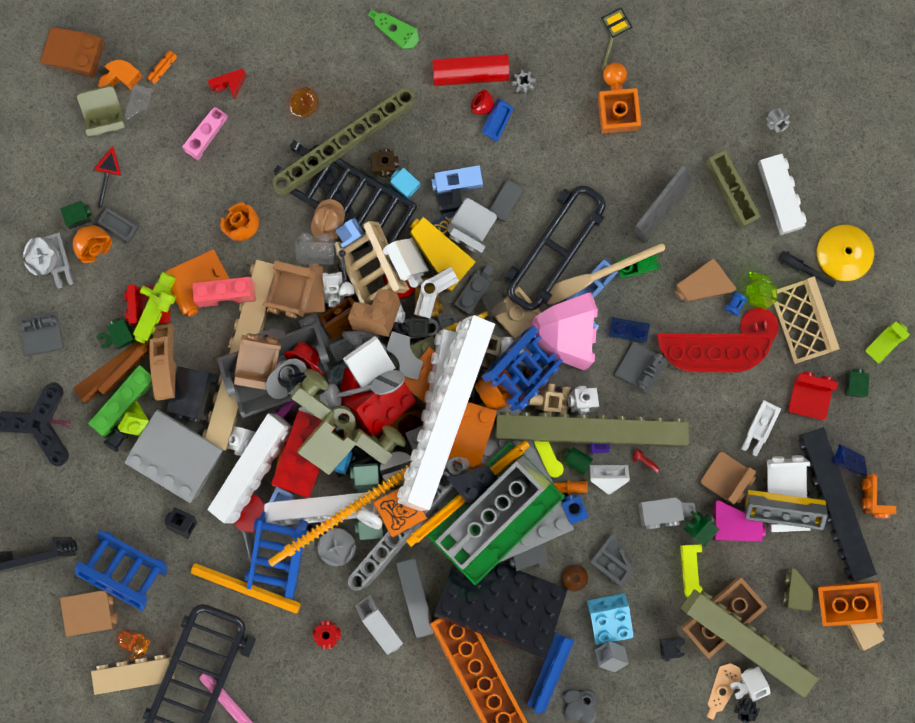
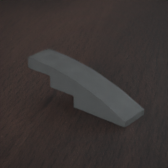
[396,558,434,638]

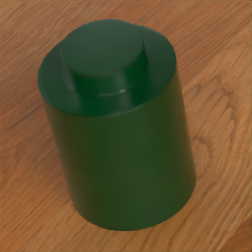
[562,447,593,475]

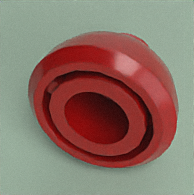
[471,90,494,115]

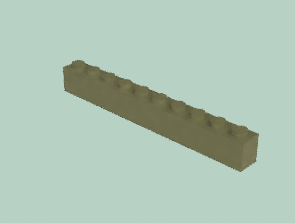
[494,412,689,447]

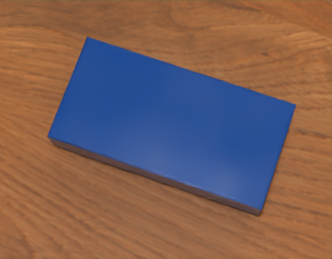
[481,99,514,142]

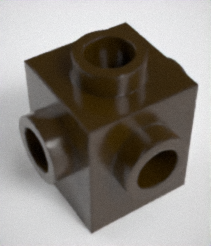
[371,149,399,177]

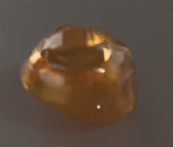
[289,87,319,118]

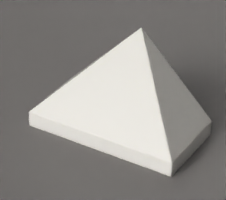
[590,465,630,494]

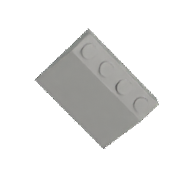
[125,410,223,503]

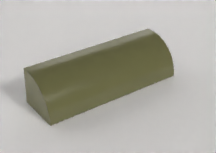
[705,150,761,229]

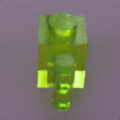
[746,271,778,309]

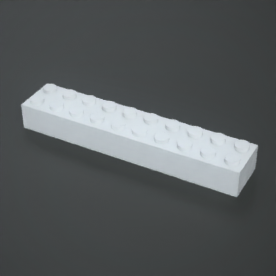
[397,315,495,511]

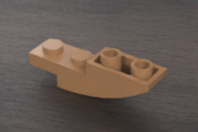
[150,324,176,401]

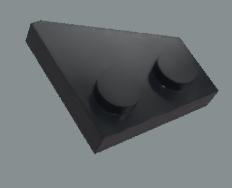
[446,463,498,505]

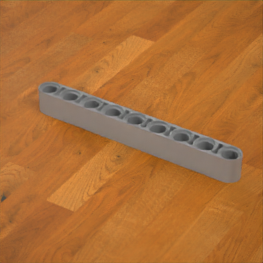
[348,456,470,591]

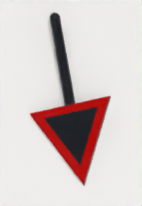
[93,146,121,208]

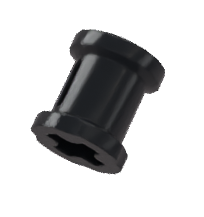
[103,427,128,452]

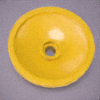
[817,225,874,281]

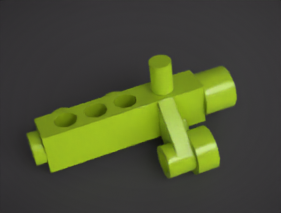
[133,272,176,343]

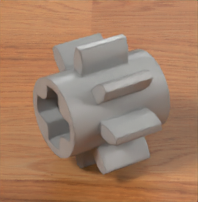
[512,70,536,95]
[766,108,791,133]

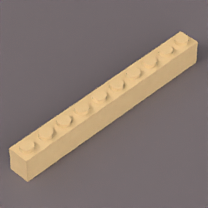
[202,260,276,451]

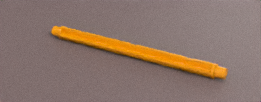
[405,440,530,547]

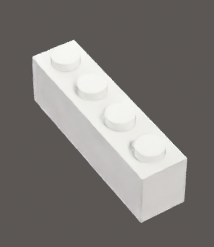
[758,154,806,235]

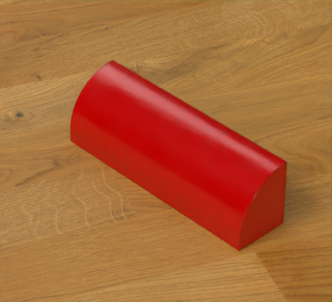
[433,54,509,86]

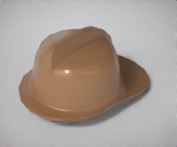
[311,199,345,244]

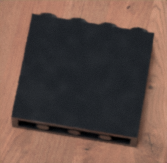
[0,537,78,572]

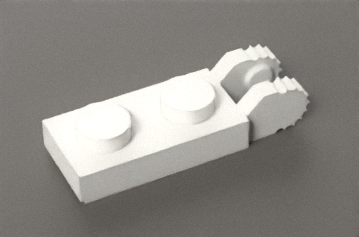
[741,400,781,456]

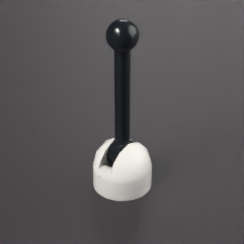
[338,250,354,296]

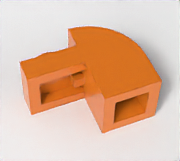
[97,60,143,90]

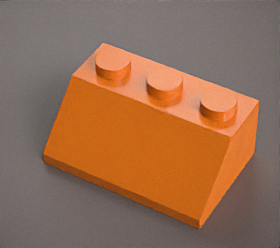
[818,580,883,627]

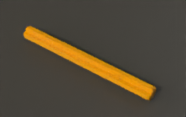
[191,563,301,614]

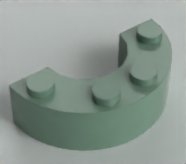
[350,463,383,540]

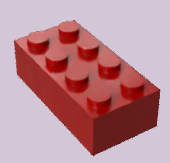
[271,410,337,498]

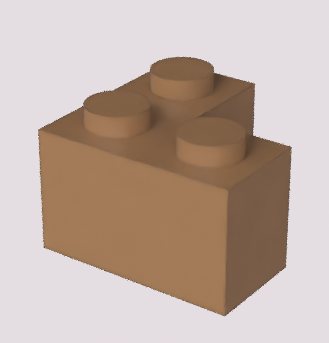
[348,289,401,337]

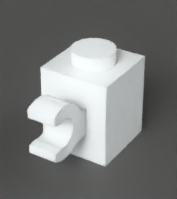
[730,666,770,702]

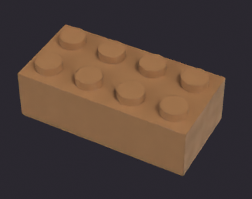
[680,577,767,659]

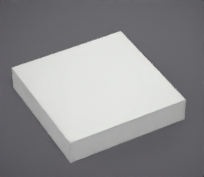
[343,336,395,387]

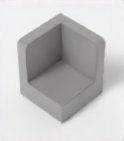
[595,641,629,672]

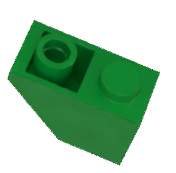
[616,253,662,279]

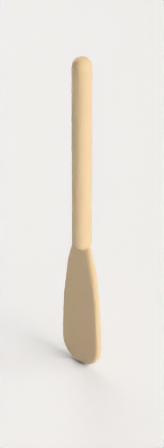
[547,243,665,305]

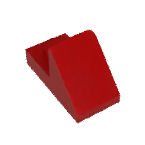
[208,68,247,99]

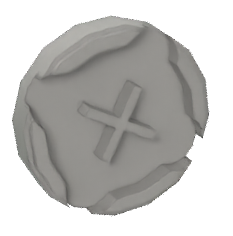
[23,237,57,275]
[317,528,356,567]

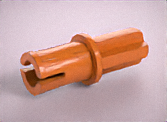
[553,480,588,495]

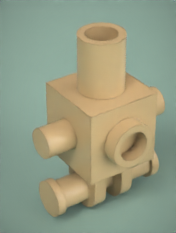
[528,383,571,417]

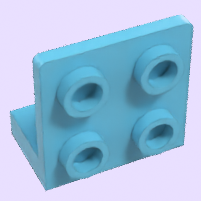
[587,593,634,645]

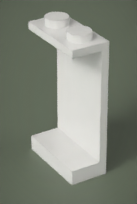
[767,455,810,532]

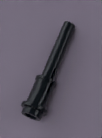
[778,250,836,287]

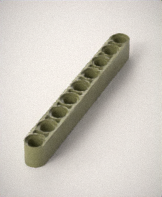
[273,88,414,196]

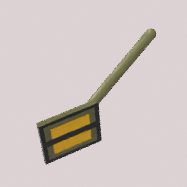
[600,8,633,70]

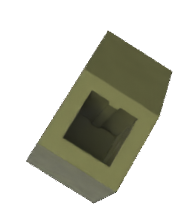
[782,568,813,611]

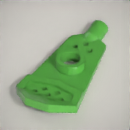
[368,10,419,50]

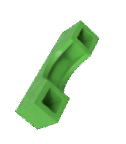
[88,365,153,437]

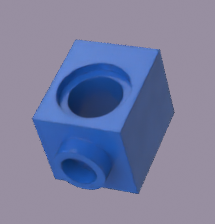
[562,494,589,525]

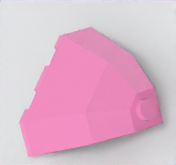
[528,293,598,370]

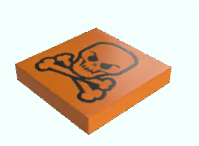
[373,489,427,537]

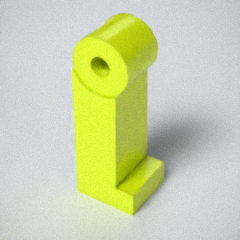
[533,441,564,478]
[680,544,703,598]

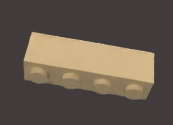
[91,654,175,695]

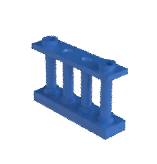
[245,512,308,599]
[75,530,168,611]

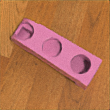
[182,107,228,161]

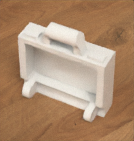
[383,238,429,287]

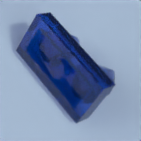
[609,317,650,343]

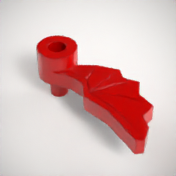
[632,449,660,473]

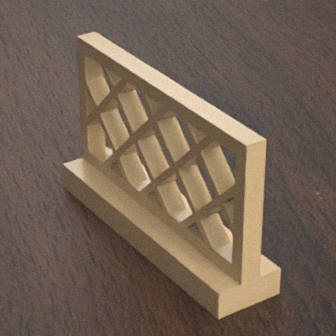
[770,276,840,364]

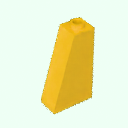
[410,217,475,292]

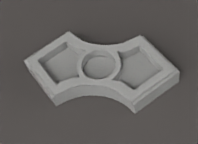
[386,331,423,380]

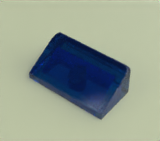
[833,444,867,476]

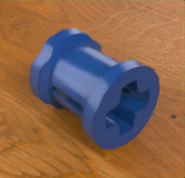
[724,291,749,317]

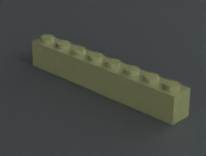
[681,589,818,698]

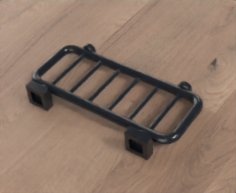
[142,604,256,723]

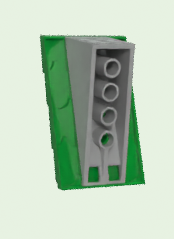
[427,441,565,585]

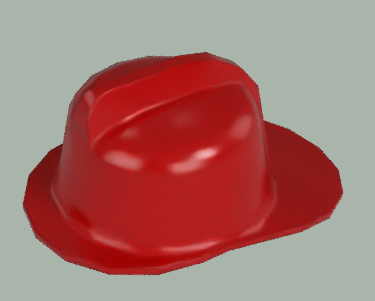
[284,342,324,377]

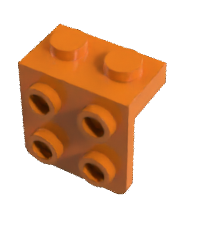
[861,474,896,518]

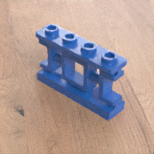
[481,325,563,411]

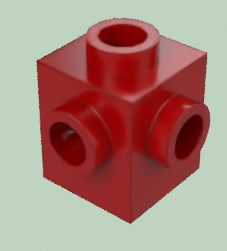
[313,620,341,649]

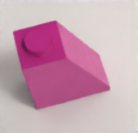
[713,501,766,541]

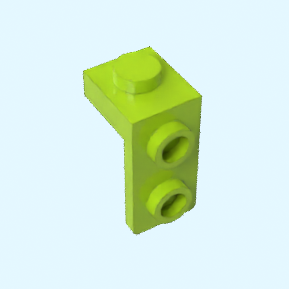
[865,321,910,363]
[118,400,149,436]

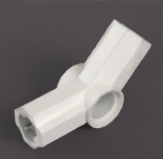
[414,267,459,319]

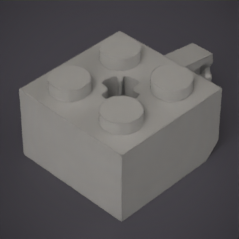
[638,497,696,529]

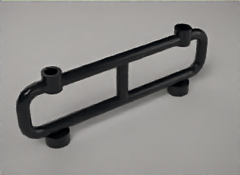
[504,186,606,311]

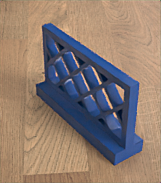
[526,632,574,714]

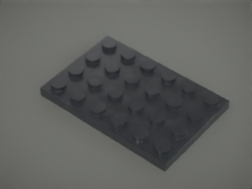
[434,563,568,658]

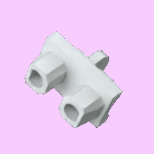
[323,272,345,307]

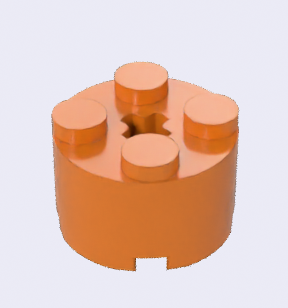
[475,369,521,410]

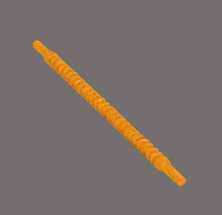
[268,462,412,566]

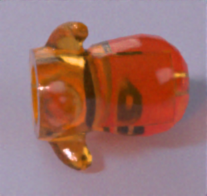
[117,629,150,660]

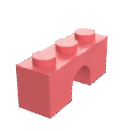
[193,277,256,307]

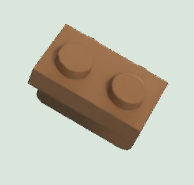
[701,452,756,504]

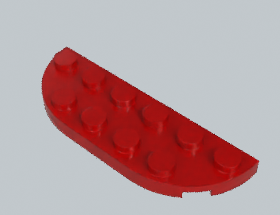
[657,333,773,373]

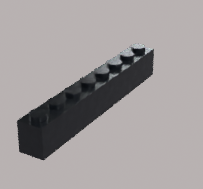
[798,427,877,582]

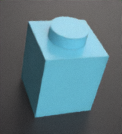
[390,168,420,199]

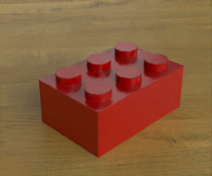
[345,381,417,437]

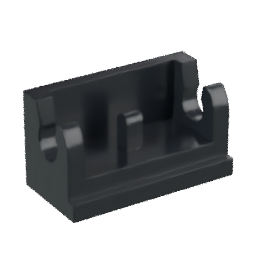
[659,636,685,662]

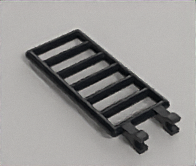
[274,140,417,244]

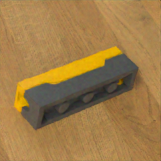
[745,490,828,530]

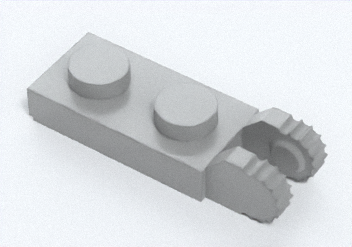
[45,232,74,289]

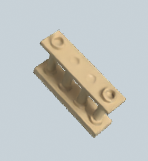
[334,221,409,305]

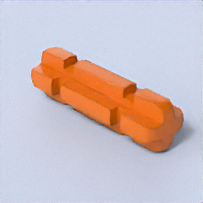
[147,50,177,84]

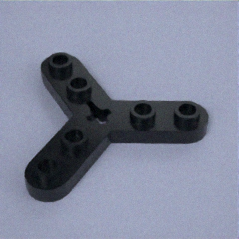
[0,382,69,466]

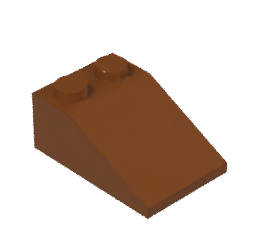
[40,27,105,78]

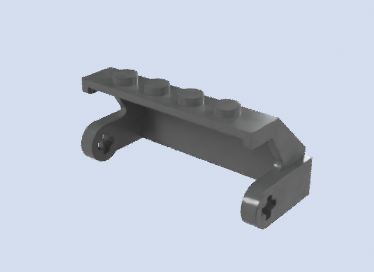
[217,324,334,418]

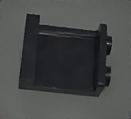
[167,366,220,423]

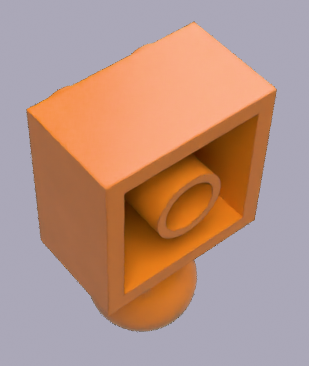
[598,62,641,134]

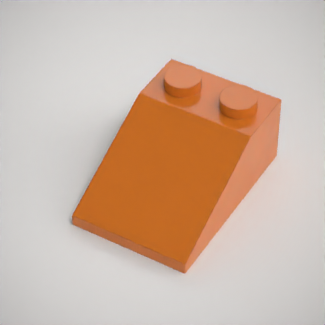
[447,402,497,468]

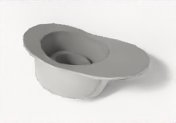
[266,359,307,399]

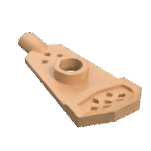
[706,663,742,720]

